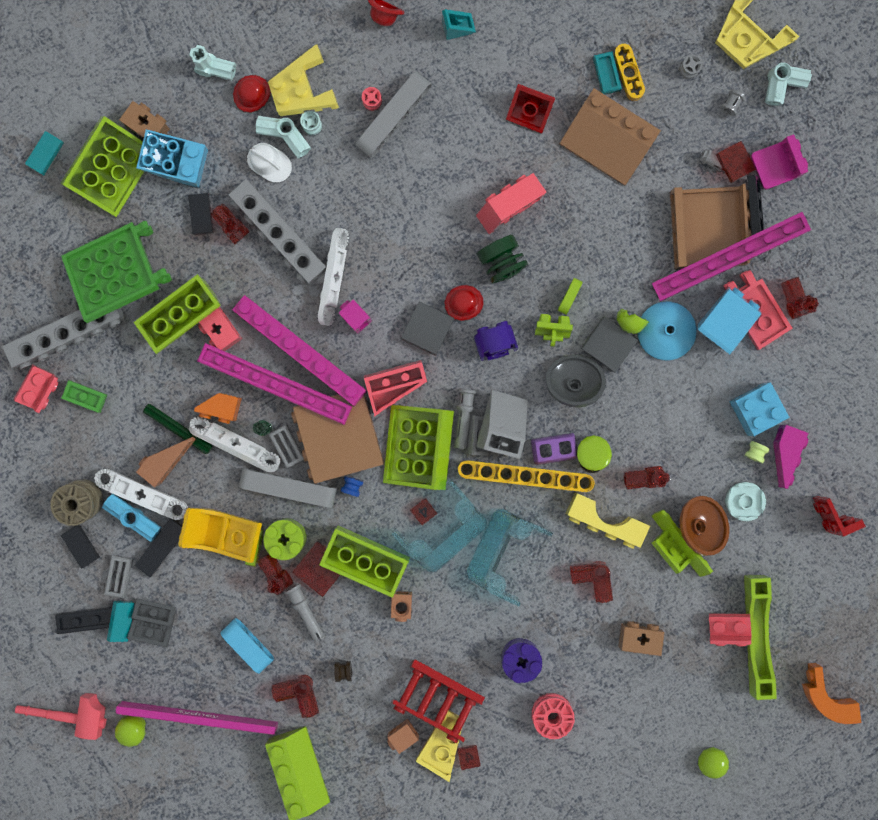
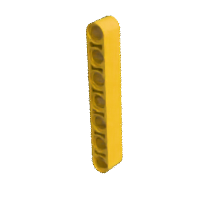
[458,460,595,492]

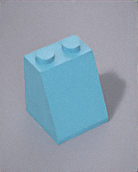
[698,287,761,354]

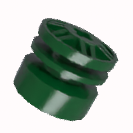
[476,234,528,284]

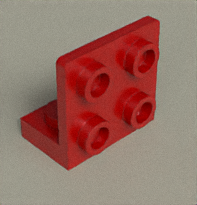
[813,496,866,537]

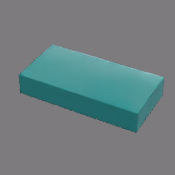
[593,51,622,95]
[25,131,64,176]
[107,601,135,642]

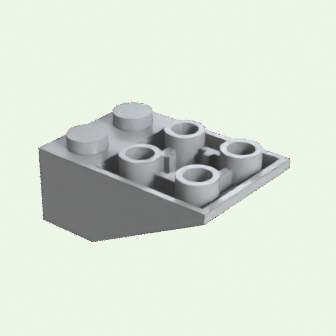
[476,390,528,459]

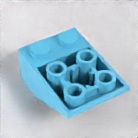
[136,129,208,188]

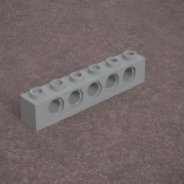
[229,179,326,285]
[2,308,126,370]

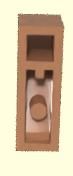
[136,437,196,487]

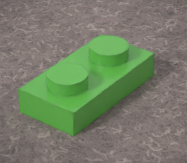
[61,380,108,413]

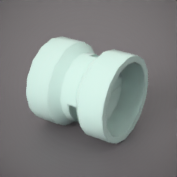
[300,110,322,135]

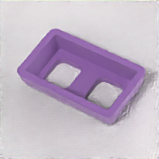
[531,433,577,465]

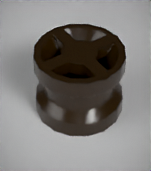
[334,661,352,682]

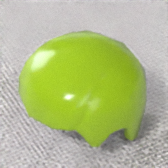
[616,309,649,334]
[115,715,146,747]
[698,747,729,779]

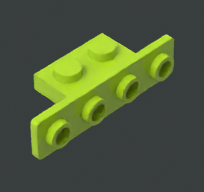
[651,510,713,577]

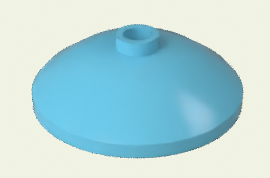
[637,302,697,360]

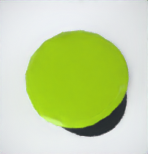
[577,435,612,473]

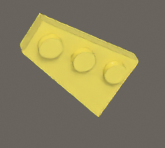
[416,710,462,782]

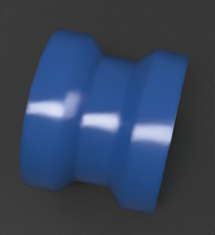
[340,476,364,497]

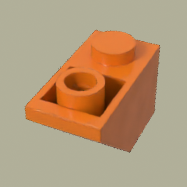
[194,393,242,424]

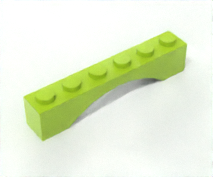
[744,575,777,700]

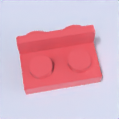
[14,364,58,413]
[709,614,752,647]

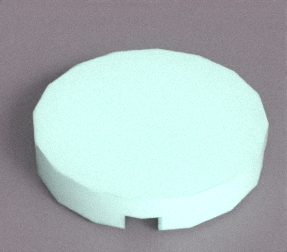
[725,482,766,521]

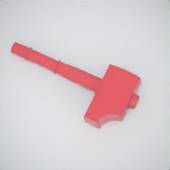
[15,693,107,740]

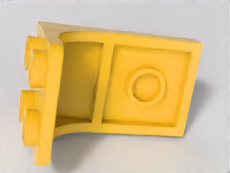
[178,508,262,563]

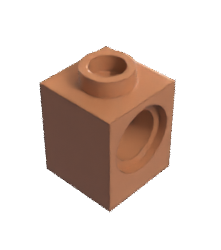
[391,591,412,622]
[387,719,419,754]

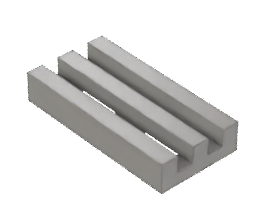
[268,425,304,469]
[104,555,133,598]

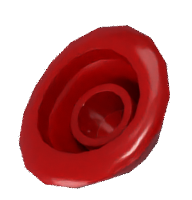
[368,0,405,26]
[233,75,271,112]
[444,285,484,321]

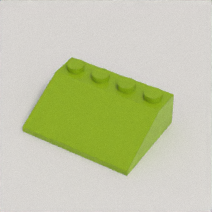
[60,116,144,217]
[383,405,454,490]

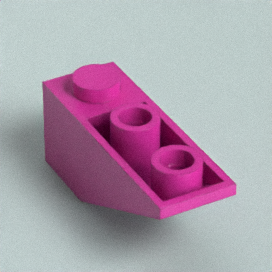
[773,425,809,489]

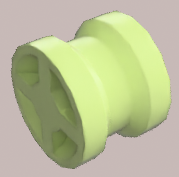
[745,441,770,464]

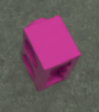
[339,299,372,334]

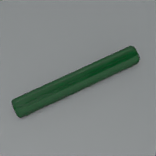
[143,404,213,454]

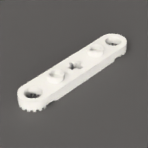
[318,228,349,326]
[189,417,280,472]
[94,469,188,520]

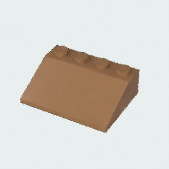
[559,88,661,186]

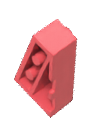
[476,173,547,235]
[364,360,427,416]

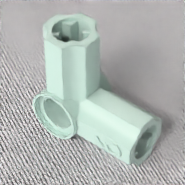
[190,45,236,81]
[765,63,812,106]

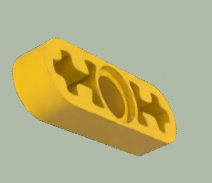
[614,44,645,101]

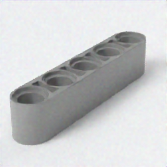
[356,71,432,158]
[238,468,337,508]

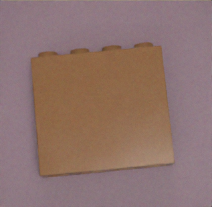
[670,184,752,270]
[291,394,384,484]

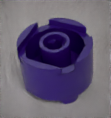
[474,321,519,361]
[501,638,542,683]

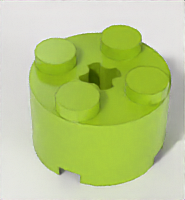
[264,518,307,560]

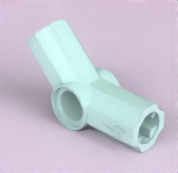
[256,116,311,158]

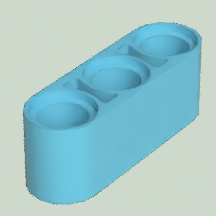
[220,618,274,674]

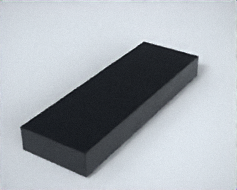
[747,175,764,235]
[134,518,182,577]
[55,607,112,634]

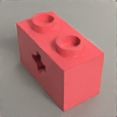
[198,307,242,351]

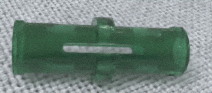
[253,420,272,436]

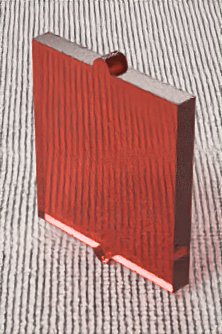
[716,141,756,183]

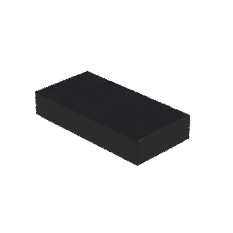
[188,193,214,235]
[61,524,100,569]

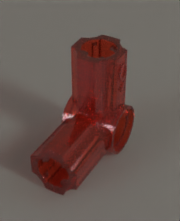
[211,204,250,245]
[781,277,819,319]
[624,466,670,490]
[257,554,293,595]
[570,561,613,603]
[271,674,319,718]

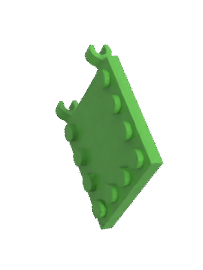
[61,221,172,323]

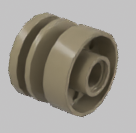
[50,479,103,526]

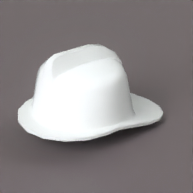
[247,143,292,182]

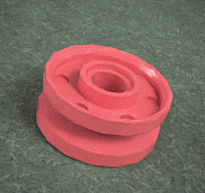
[531,693,575,739]

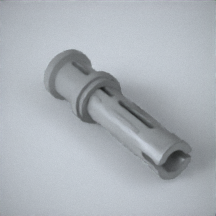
[454,388,477,449]
[284,583,325,643]

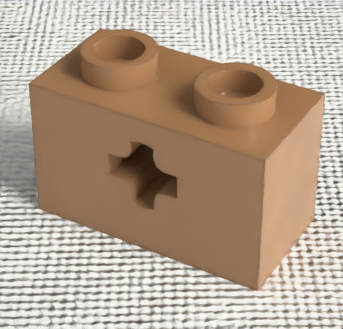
[119,101,170,139]
[618,621,665,656]

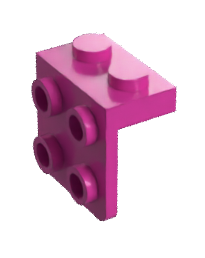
[751,134,808,190]

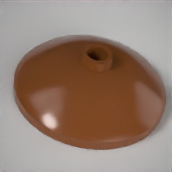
[680,496,729,556]

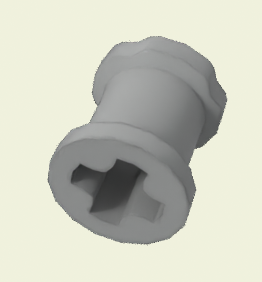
[720,89,746,116]

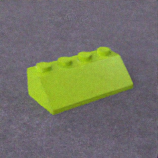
[133,274,221,354]
[319,525,410,598]
[265,726,330,820]

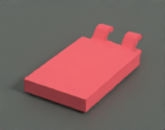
[723,270,793,350]

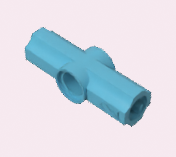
[102,494,162,542]

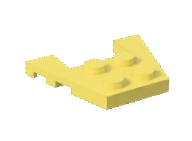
[715,0,800,69]
[268,45,339,116]

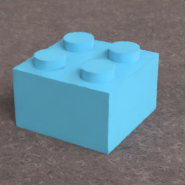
[729,382,790,436]

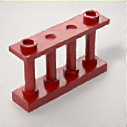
[391,659,485,743]

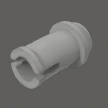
[699,149,726,172]

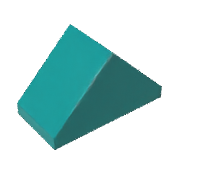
[442,9,476,40]

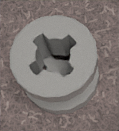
[679,54,702,79]

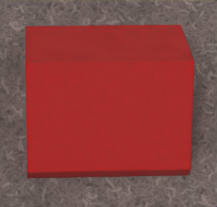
[506,84,555,133]

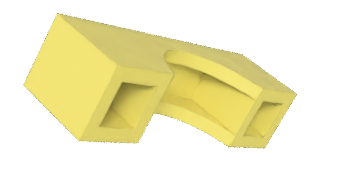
[565,492,650,549]

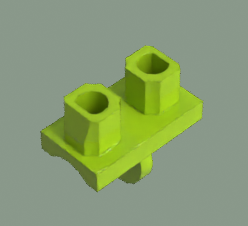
[535,314,573,347]

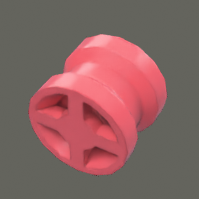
[362,87,382,111]

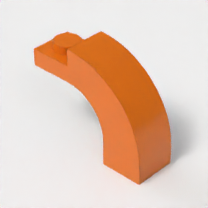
[802,662,861,724]

